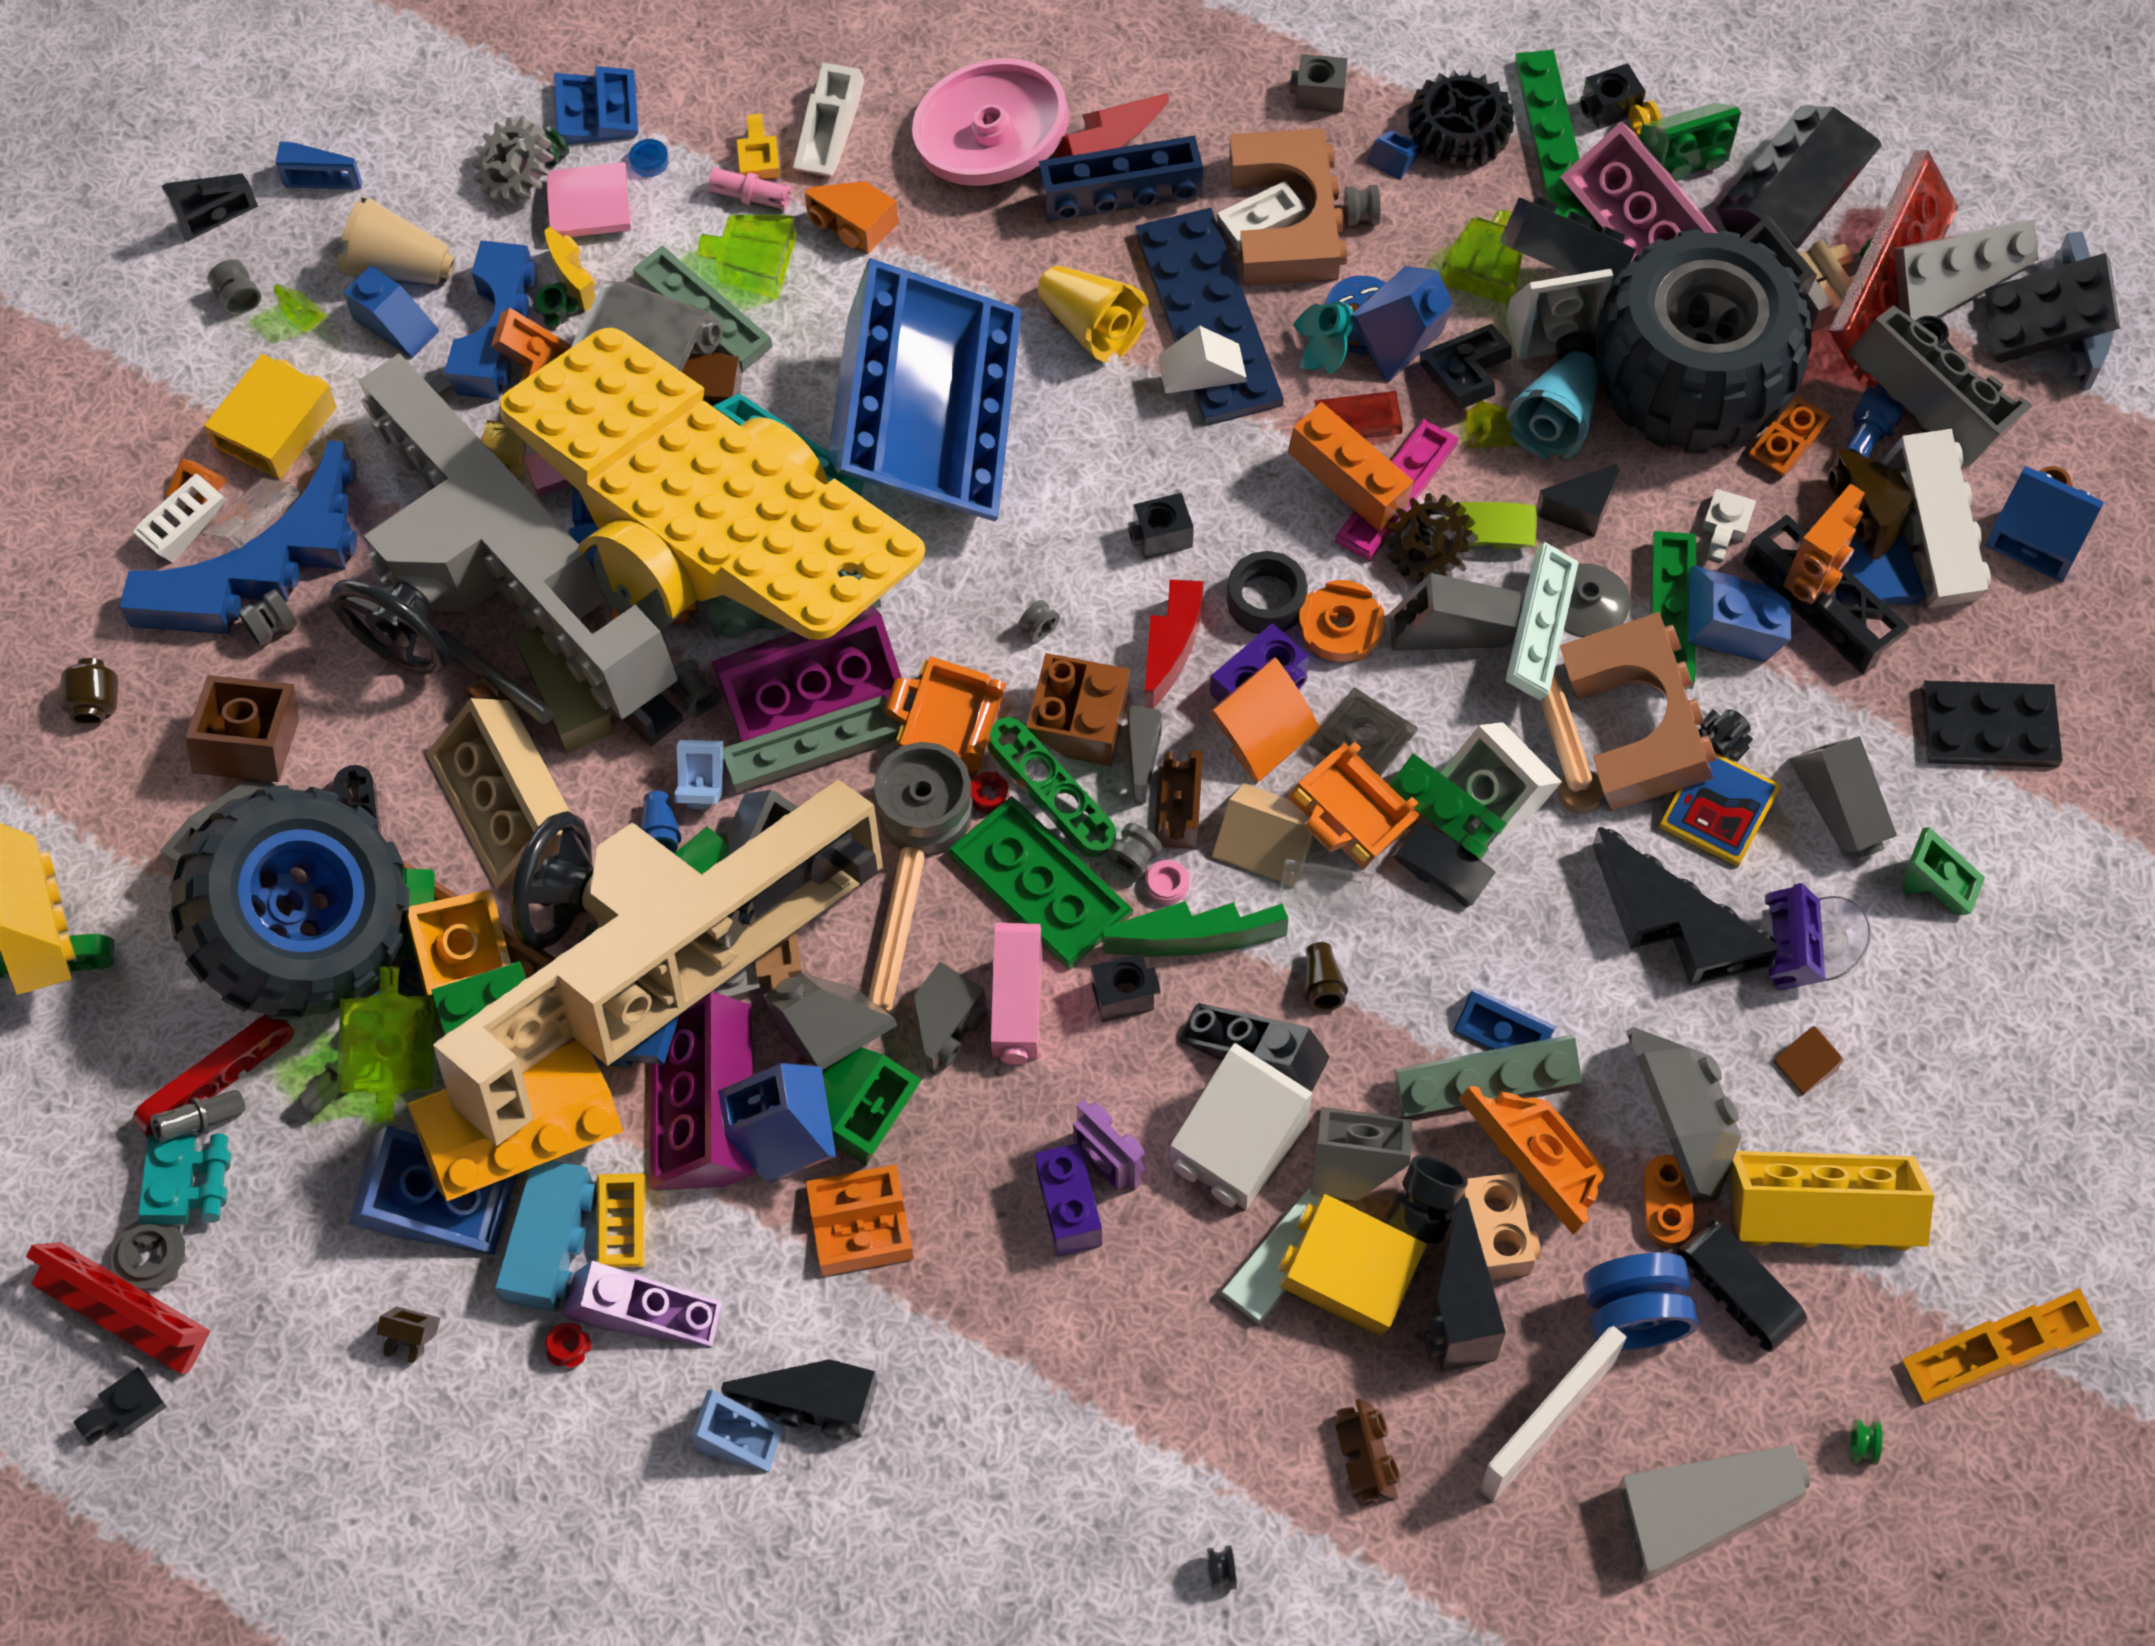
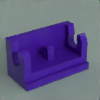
[1765,883,1826,990]

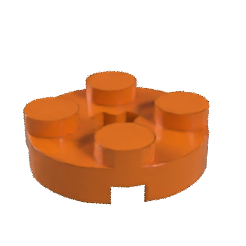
[1299,580,1385,662]

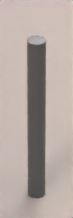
[438,630,554,724]

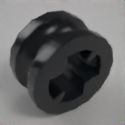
[1206,1545,1237,1593]

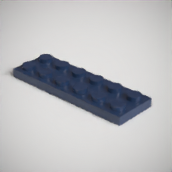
[1135,207,1284,425]

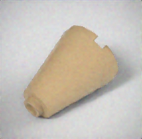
[337,196,455,284]

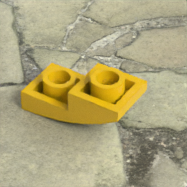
[544,226,596,312]

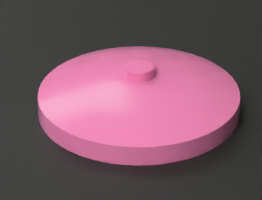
[912,58,1069,186]

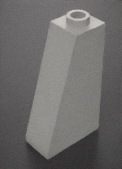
[1617,1445,1810,1582]

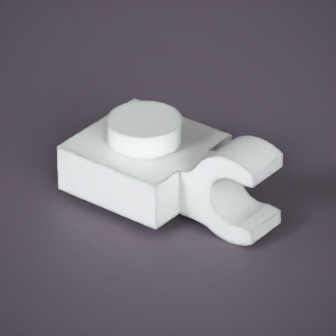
[1702,489,1756,562]

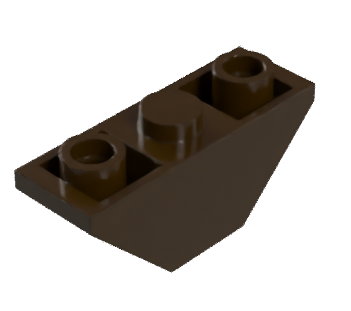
[1828,449,1914,560]

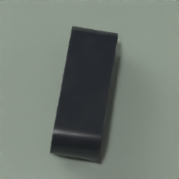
[1677,1220,1807,1352]

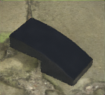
[1392,822,1496,908]

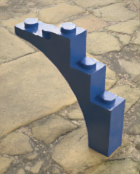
[119,440,357,634]

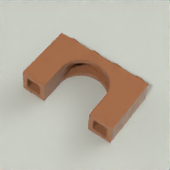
[1229,128,1347,286]
[1559,612,1717,811]

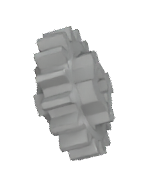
[472,117,553,205]

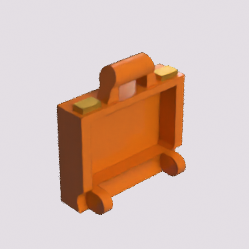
[884,656,1007,779]
[1287,742,1420,870]

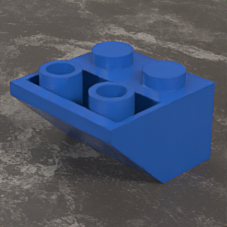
[1985,466,2104,583]
[718,1063,836,1182]

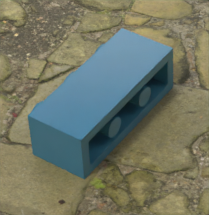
[495,1160,597,1312]

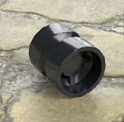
[1387,1156,1468,1244]

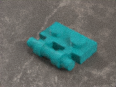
[138,1133,232,1225]

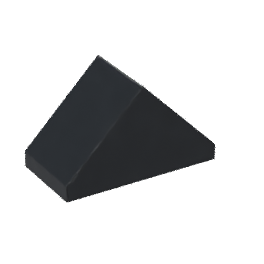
[1536,464,1620,537]

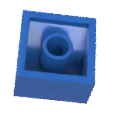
[1688,565,1791,661]

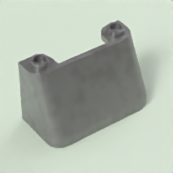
[571,281,724,372]

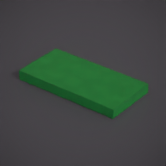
[948,795,1133,970]

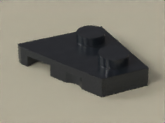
[161,173,258,242]

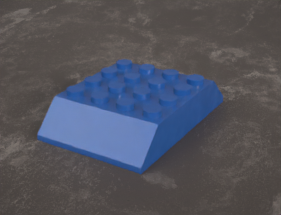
[828,258,1022,522]

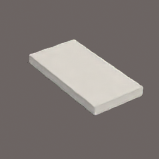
[1480,1326,1626,1502]

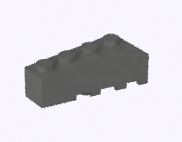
[1847,305,2033,467]

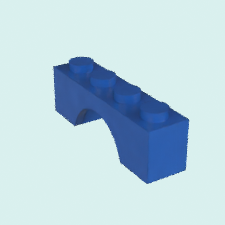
[444,240,538,400]

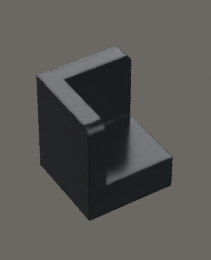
[623,693,684,747]

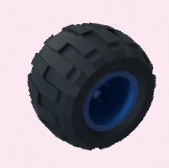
[168,785,410,1020]

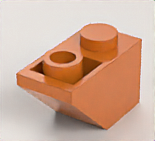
[804,181,899,254]

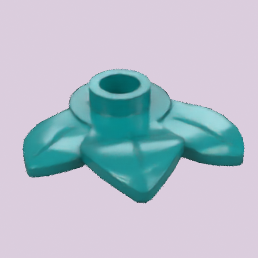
[1293,301,1354,374]

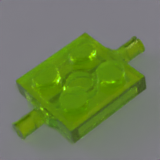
[337,966,435,1122]

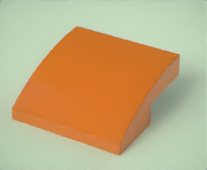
[1208,657,1320,783]
[806,1164,914,1277]

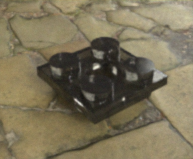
[1309,687,1418,777]

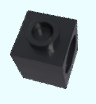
[1580,63,1646,129]
[1127,492,1194,559]
[1090,953,1160,1023]

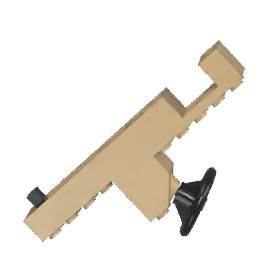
[433,779,883,1146]

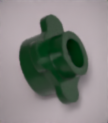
[532,282,579,328]

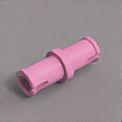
[708,167,792,211]

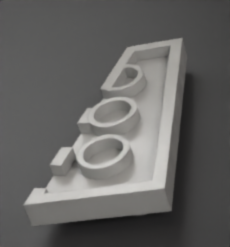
[1894,220,2039,321]

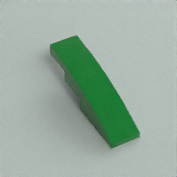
[1101,901,1289,957]

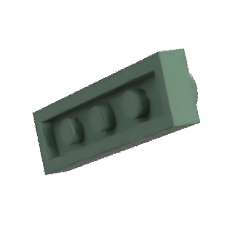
[633,245,773,371]
[723,695,899,793]
[1394,1035,1582,1117]

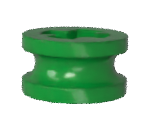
[1850,1419,1882,1465]

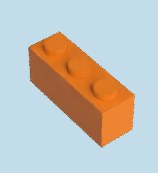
[1288,402,1414,531]

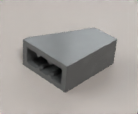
[1389,573,1522,651]
[1789,736,1897,858]

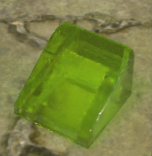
[273,284,328,333]
[1465,400,1518,448]

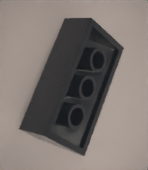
[1716,105,1882,250]

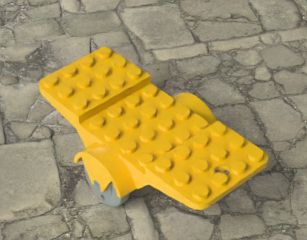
[500,328,925,640]

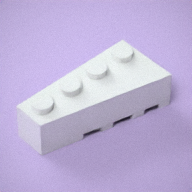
[1880,429,1991,608]

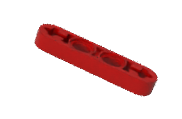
[132,1014,294,1138]

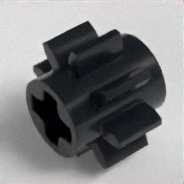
[1698,709,1753,762]

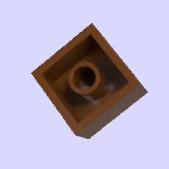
[185,675,299,782]

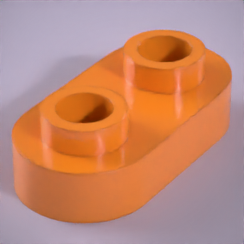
[1643,1155,1694,1248]

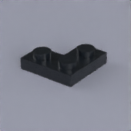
[1420,323,1512,410]

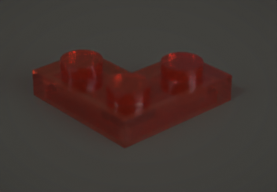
[1314,390,1403,438]

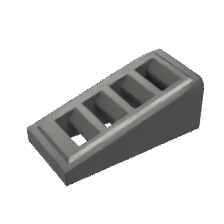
[1127,705,1162,804]

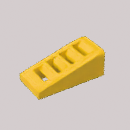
[597,1173,646,1268]

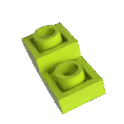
[1446,502,1537,550]

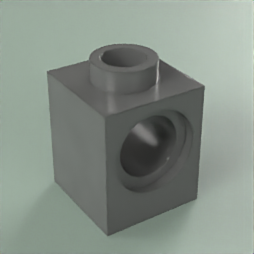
[1290,54,1348,112]

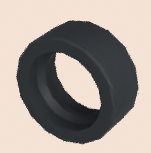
[1226,551,1308,634]

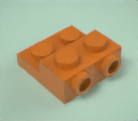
[1783,484,1865,605]

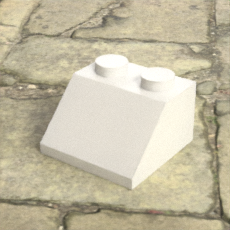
[1441,722,1562,848]

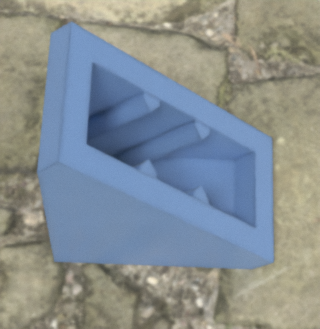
[691,1390,784,1472]

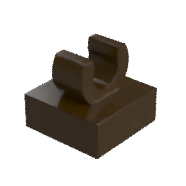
[376,1306,440,1363]

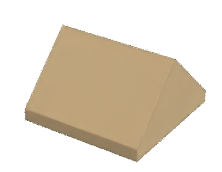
[1212,783,1315,887]

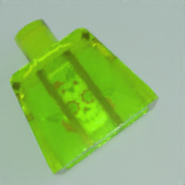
[1440,210,1523,306]
[698,214,797,299]

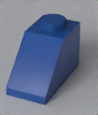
[343,265,439,358]

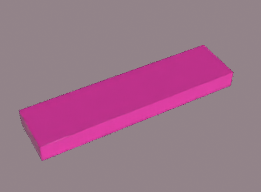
[1335,419,1459,562]

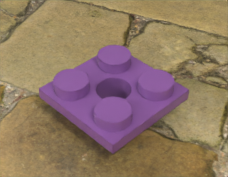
[1073,1099,1145,1191]

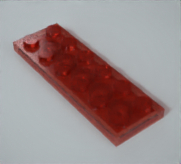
[1829,150,1959,386]

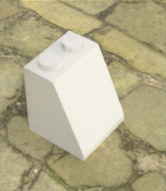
[1170,1043,1312,1210]

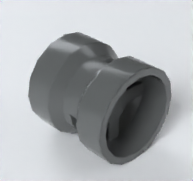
[207,259,261,317]
[237,589,297,647]

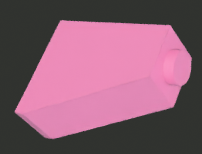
[991,923,1042,1065]

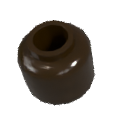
[59,658,119,724]

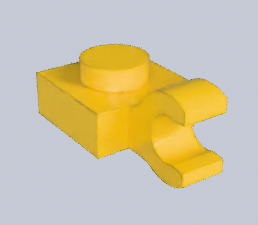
[737,114,781,179]

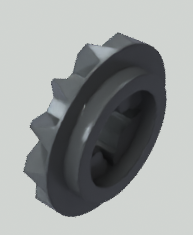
[110,1220,187,1290]

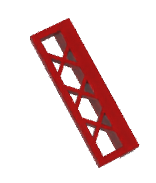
[26,1242,211,1374]

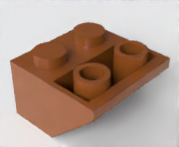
[1026,653,1130,767]

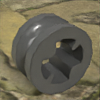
[1018,600,1060,643]

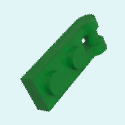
[1389,753,1508,859]

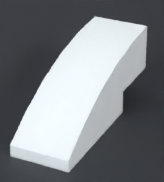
[793,62,865,177]

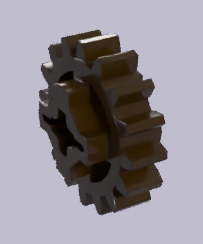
[1385,493,1478,585]

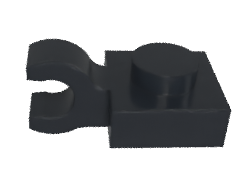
[73,1366,167,1446]

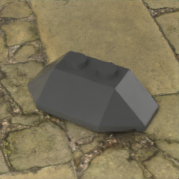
[1626,1027,1741,1202]

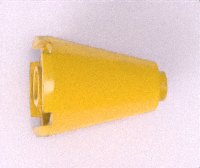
[1038,265,1149,363]

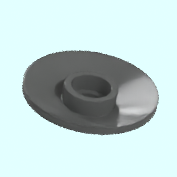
[1564,564,1630,637]

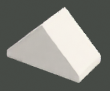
[1158,326,1246,394]

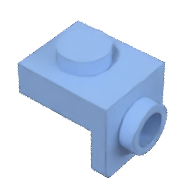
[674,740,724,809]

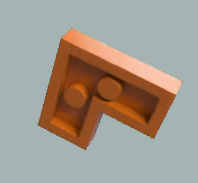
[491,308,572,382]

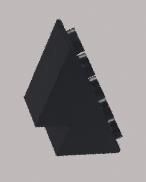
[1592,827,1778,986]

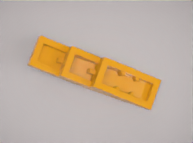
[1902,1288,2103,1404]

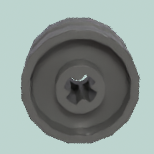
[873,742,973,856]

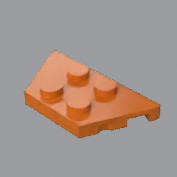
[1459,1086,1606,1235]

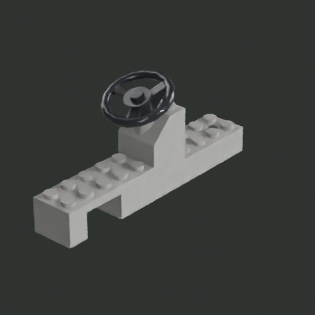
[329,353,678,719]

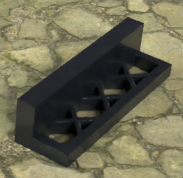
[1743,515,1909,676]

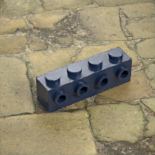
[1039,135,1203,222]

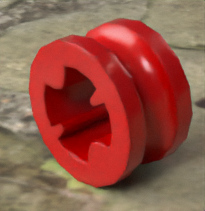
[971,771,1009,814]

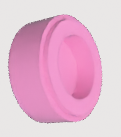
[1145,860,1189,905]

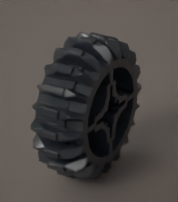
[1408,69,1514,170]

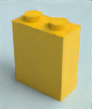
[204,354,337,480]
[1278,1194,1427,1336]

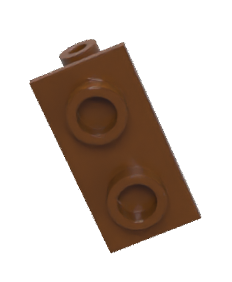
[1334,1399,1400,1506]

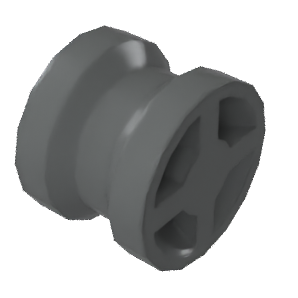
[1344,185,1381,227]
[1106,823,1162,878]

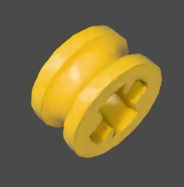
[1629,100,1662,138]

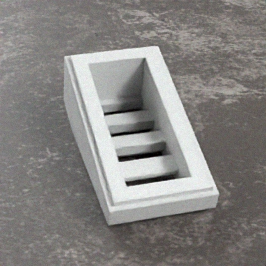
[133,473,227,563]

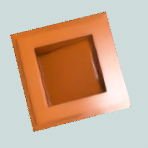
[165,459,228,512]

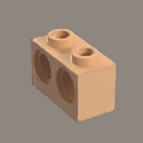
[1461,1172,1541,1280]

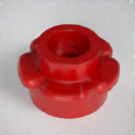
[545,1323,591,1368]

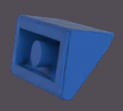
[1453,989,1557,1050]

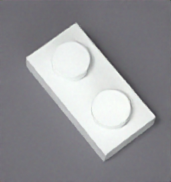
[1217,181,1306,251]

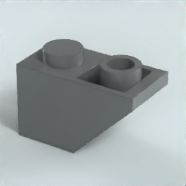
[914,962,988,1075]

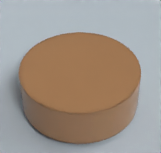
[1558,771,1603,814]

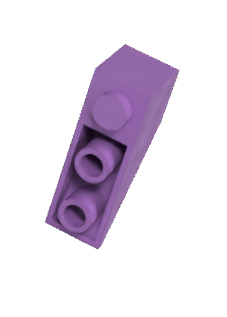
[563,1261,723,1347]

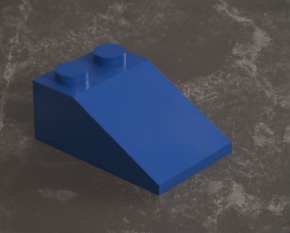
[348,1125,517,1255]

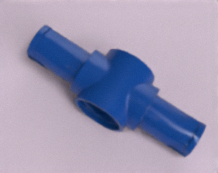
[1845,383,1905,458]

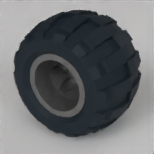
[1594,229,1812,453]

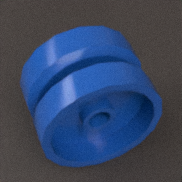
[1582,1253,1699,1351]

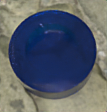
[629,139,669,177]

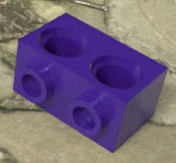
[1210,623,1309,703]
[1035,1143,1103,1257]

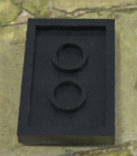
[1985,252,2121,362]
[1921,680,2063,767]

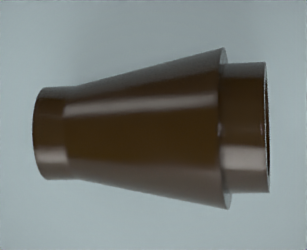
[1303,942,1348,1012]

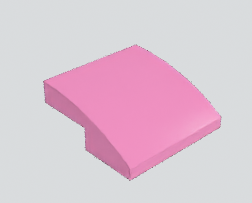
[547,162,631,237]

